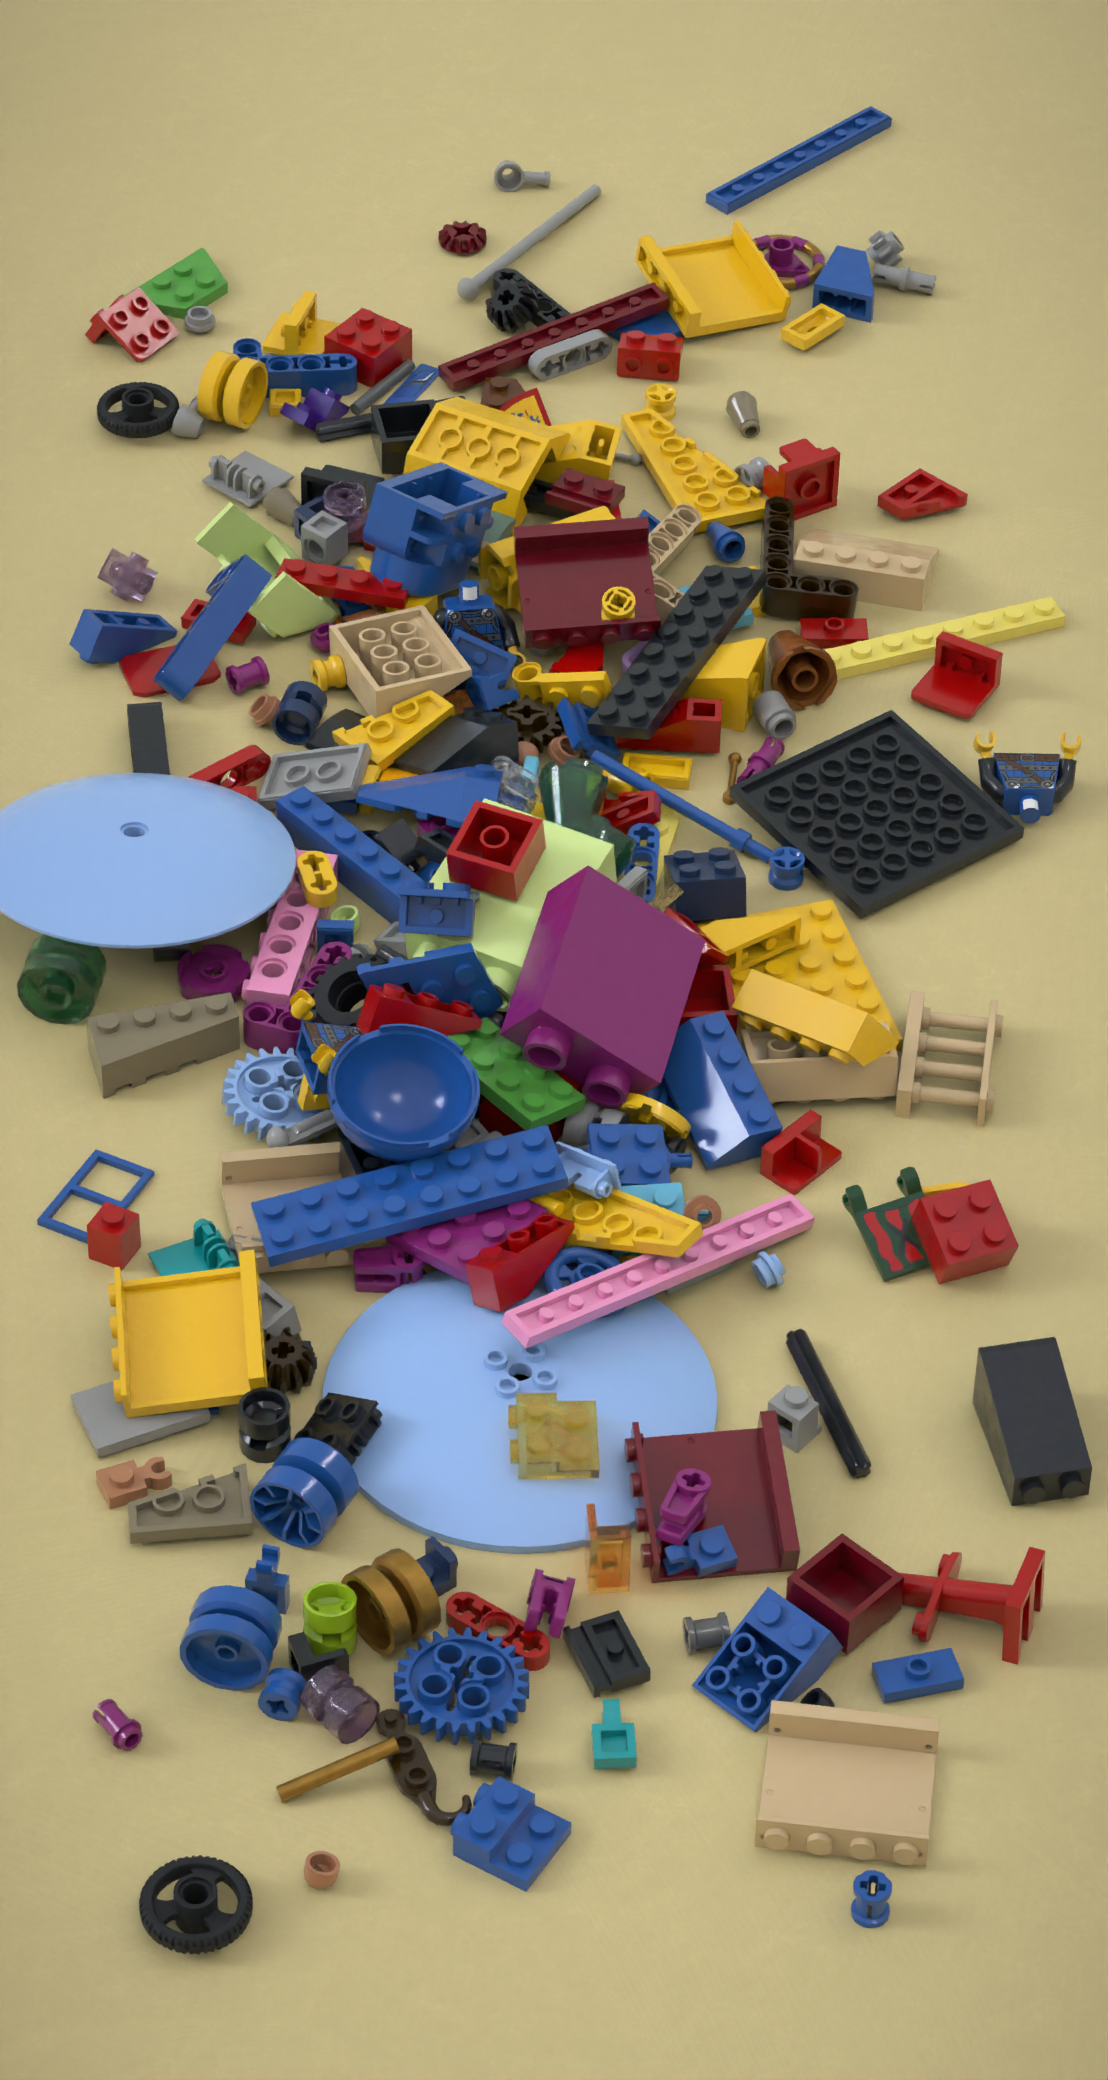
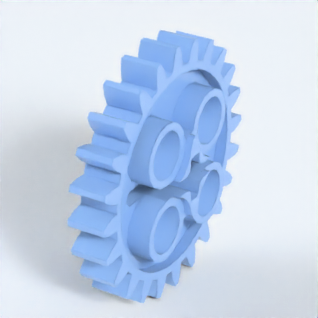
[222,1047,331,1144]

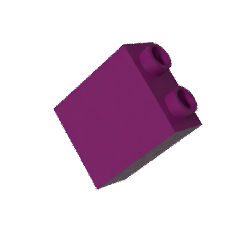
[500,865,706,1108]

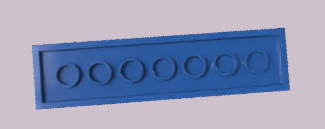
[251,1125,569,1267]

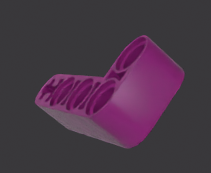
[243,942,352,1056]

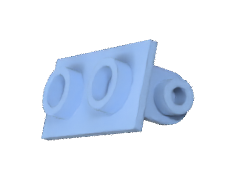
[556,1141,622,1199]

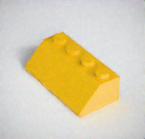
[732,969,899,1066]

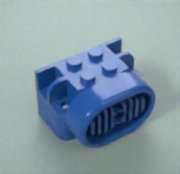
[363,462,508,597]

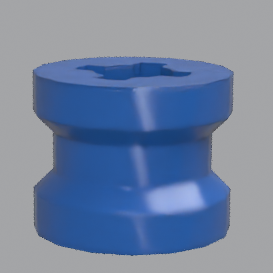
[768,847,805,891]
[258,1668,307,1721]

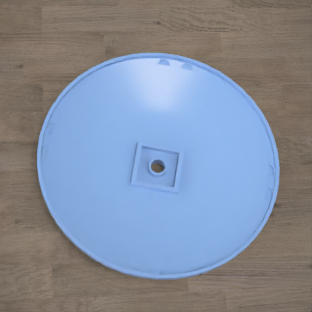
[322,1263,717,1554]

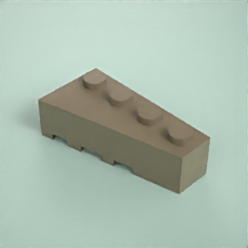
[86,992,240,1099]

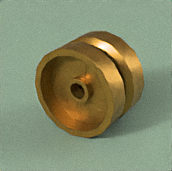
[341,1548,441,1655]

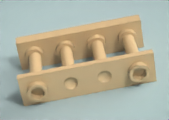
[895,991,1004,1127]

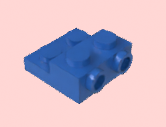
[450,1776,571,1892]

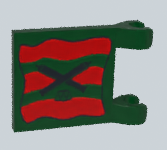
[842,1167,931,1282]

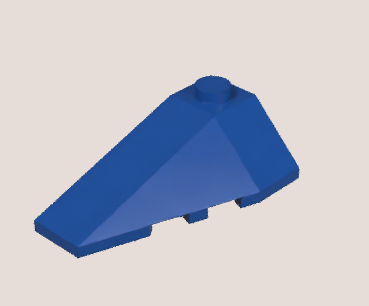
[356,764,503,828]

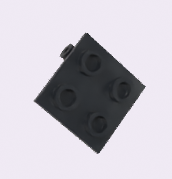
[294,1392,383,1466]

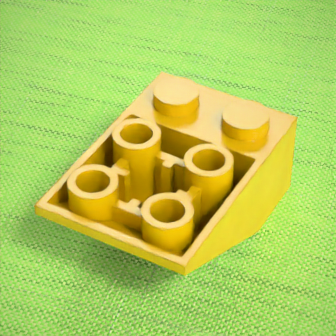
[535,419,622,483]

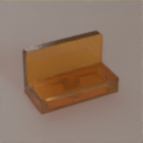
[584,1504,632,1594]

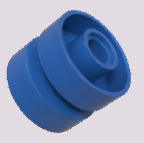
[250,1438,359,1548]

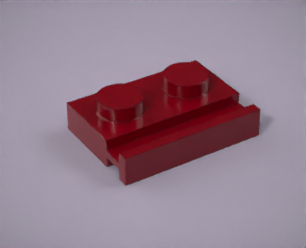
[545,468,625,514]

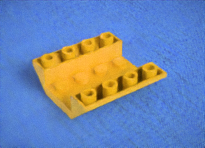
[403,397,571,537]

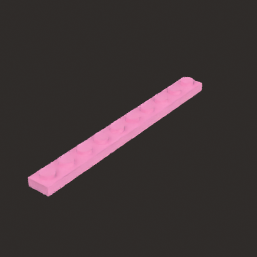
[501,1193,815,1349]

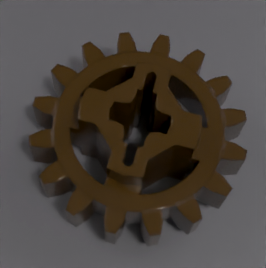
[492,695,564,753]

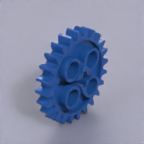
[394,1627,530,1745]

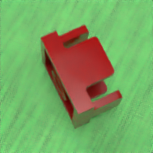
[762,438,840,521]

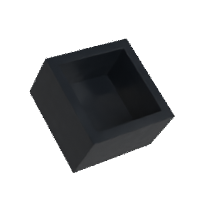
[371,399,435,474]

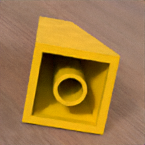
[679,638,767,732]

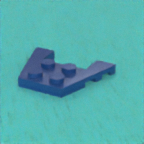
[356,943,504,1019]

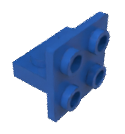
[396,881,480,937]

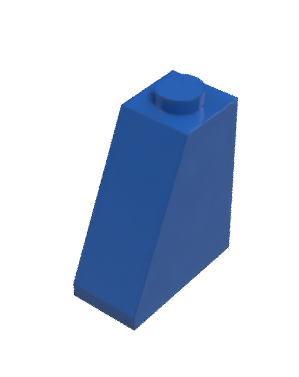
[812,245,874,323]

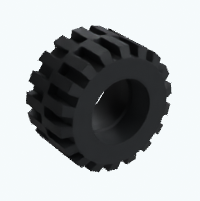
[310,953,407,1027]

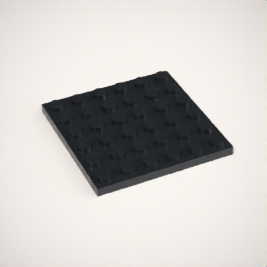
[729,710,1024,919]

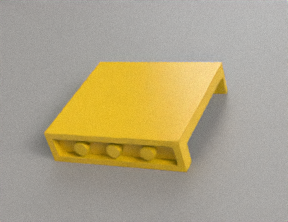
[635,220,791,338]
[108,1249,268,1418]

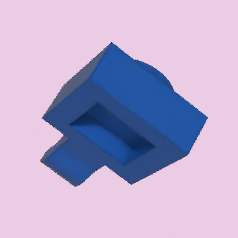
[661,1525,738,1577]
[245,1544,290,1614]

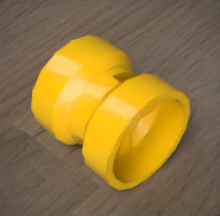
[601,586,636,621]

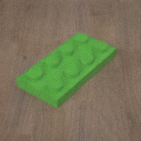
[447,1017,586,1130]

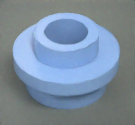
[751,1251,785,1288]

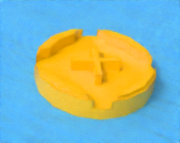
[619,1093,691,1140]

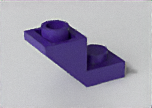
[280,387,350,431]

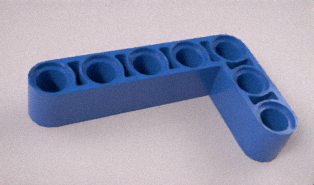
[153,554,272,702]

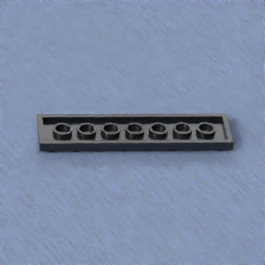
[586,565,768,740]

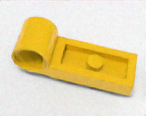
[512,662,612,708]

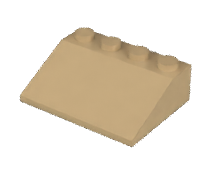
[793,528,940,611]
[329,605,472,718]

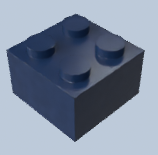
[664,847,747,921]

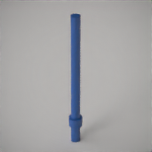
[590,750,773,864]

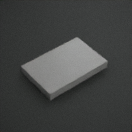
[257,743,372,810]
[71,1381,211,1458]

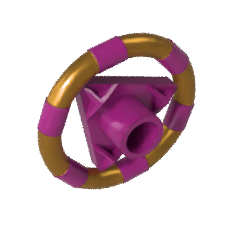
[752,234,825,289]

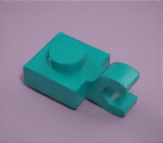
[591,1699,637,1769]

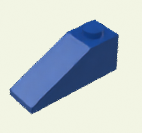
[69,609,178,664]

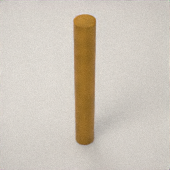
[276,1736,400,1802]

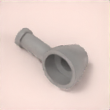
[494,160,550,192]
[171,396,206,438]

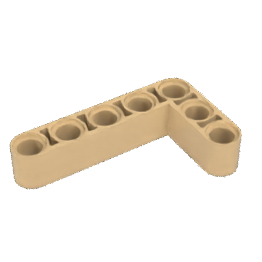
[648,504,702,625]

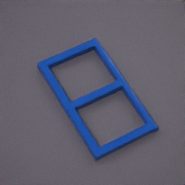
[37,1149,155,1244]

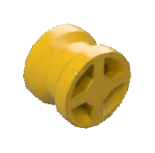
[645,383,676,421]
[310,654,347,692]

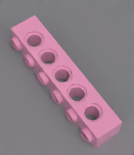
[241,849,338,1006]

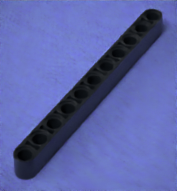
[127,702,190,963]

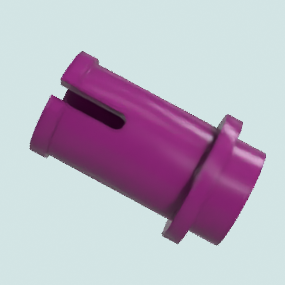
[93,1699,143,1751]

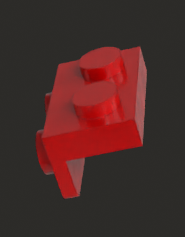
[617,330,684,381]

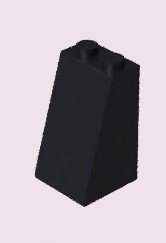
[973,1337,1092,1506]

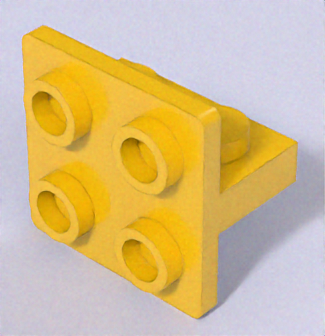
[262,290,340,355]

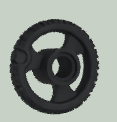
[97,382,180,438]
[139,1855,253,1955]

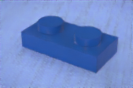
[450,628,518,688]

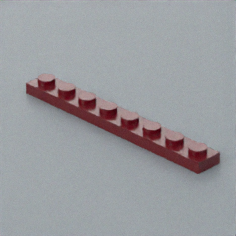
[438,282,670,392]

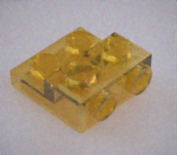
[508,1393,600,1479]

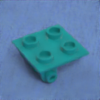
[148,1219,239,1276]

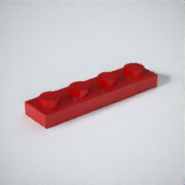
[275,558,411,610]

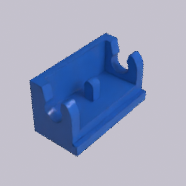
[451,666,520,711]

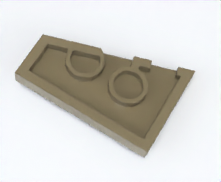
[128,1463,253,1544]

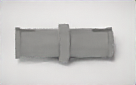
[872,263,936,295]

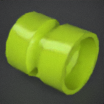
[303,1582,357,1656]

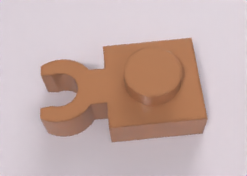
[96,1457,172,1509]

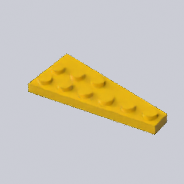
[621,409,766,533]
[545,1178,703,1258]

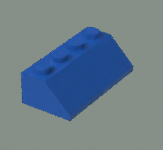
[662,1011,783,1170]

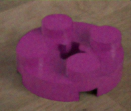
[177,944,250,1003]

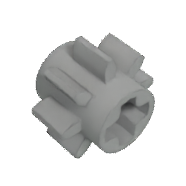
[867,230,905,267]

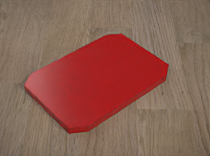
[119,645,221,698]

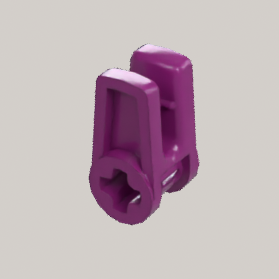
[353,1245,427,1293]
[656,1468,712,1546]
[524,1568,575,1639]

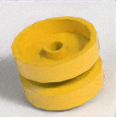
[197,350,268,430]

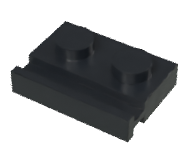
[563,1610,650,1698]

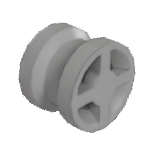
[734,457,769,489]

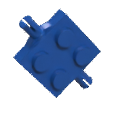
[584,1123,693,1186]

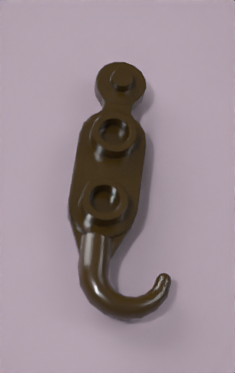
[376,1709,472,1826]

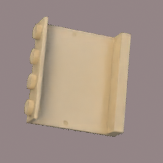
[219,1142,392,1273]
[755,1700,940,1866]

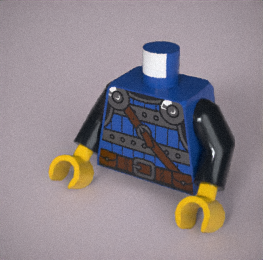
[433,580,526,663]
[973,731,1081,824]
[289,989,364,1095]

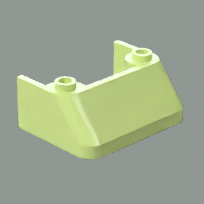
[194,501,341,638]

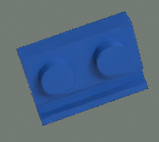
[556,697,621,760]

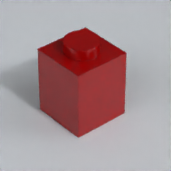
[87,1202,141,1271]

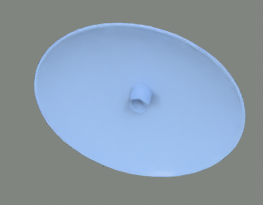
[0,773,296,949]

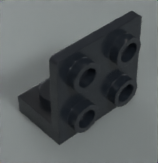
[301,465,385,519]

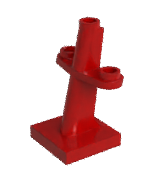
[898,1547,1045,1665]

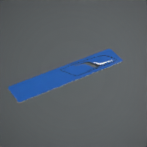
[383,364,439,404]

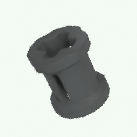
[682,1612,731,1654]

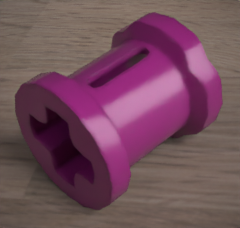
[225,656,270,696]

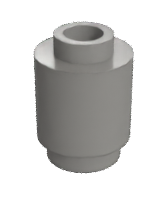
[752,690,796,739]

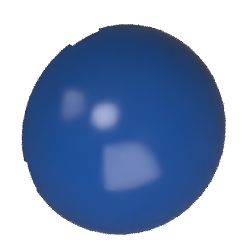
[327,1024,480,1162]

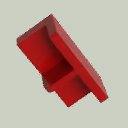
[760,1109,842,1195]

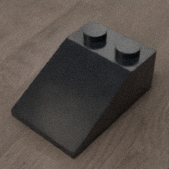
[394,707,519,775]

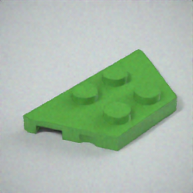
[124,248,228,319]

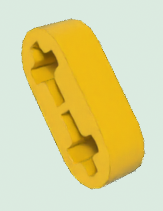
[297,851,337,908]

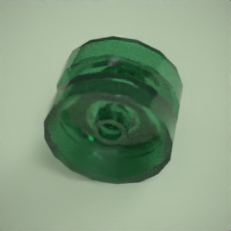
[17,934,107,1025]

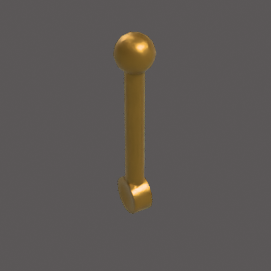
[723,752,742,805]

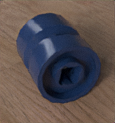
[272,681,327,745]

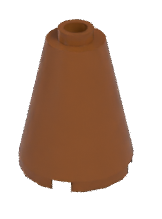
[768,630,837,710]

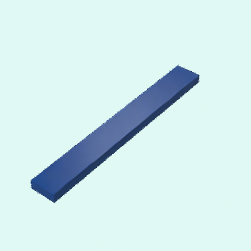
[706,106,892,215]

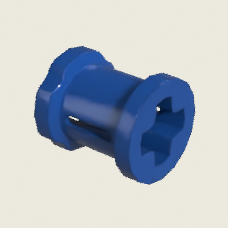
[851,1870,892,1928]

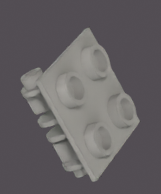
[202,451,294,508]

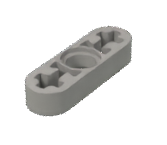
[528,329,613,381]

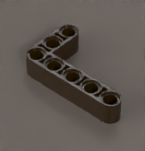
[759,496,859,619]

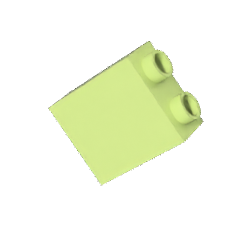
[404,798,617,1012]

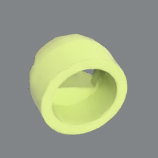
[330,905,361,934]

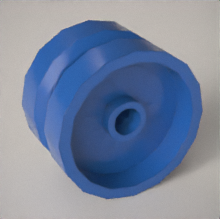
[179,1585,282,1691]

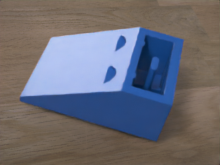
[692,1587,843,1733]

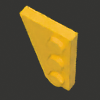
[332,690,455,772]

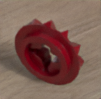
[438,220,487,254]

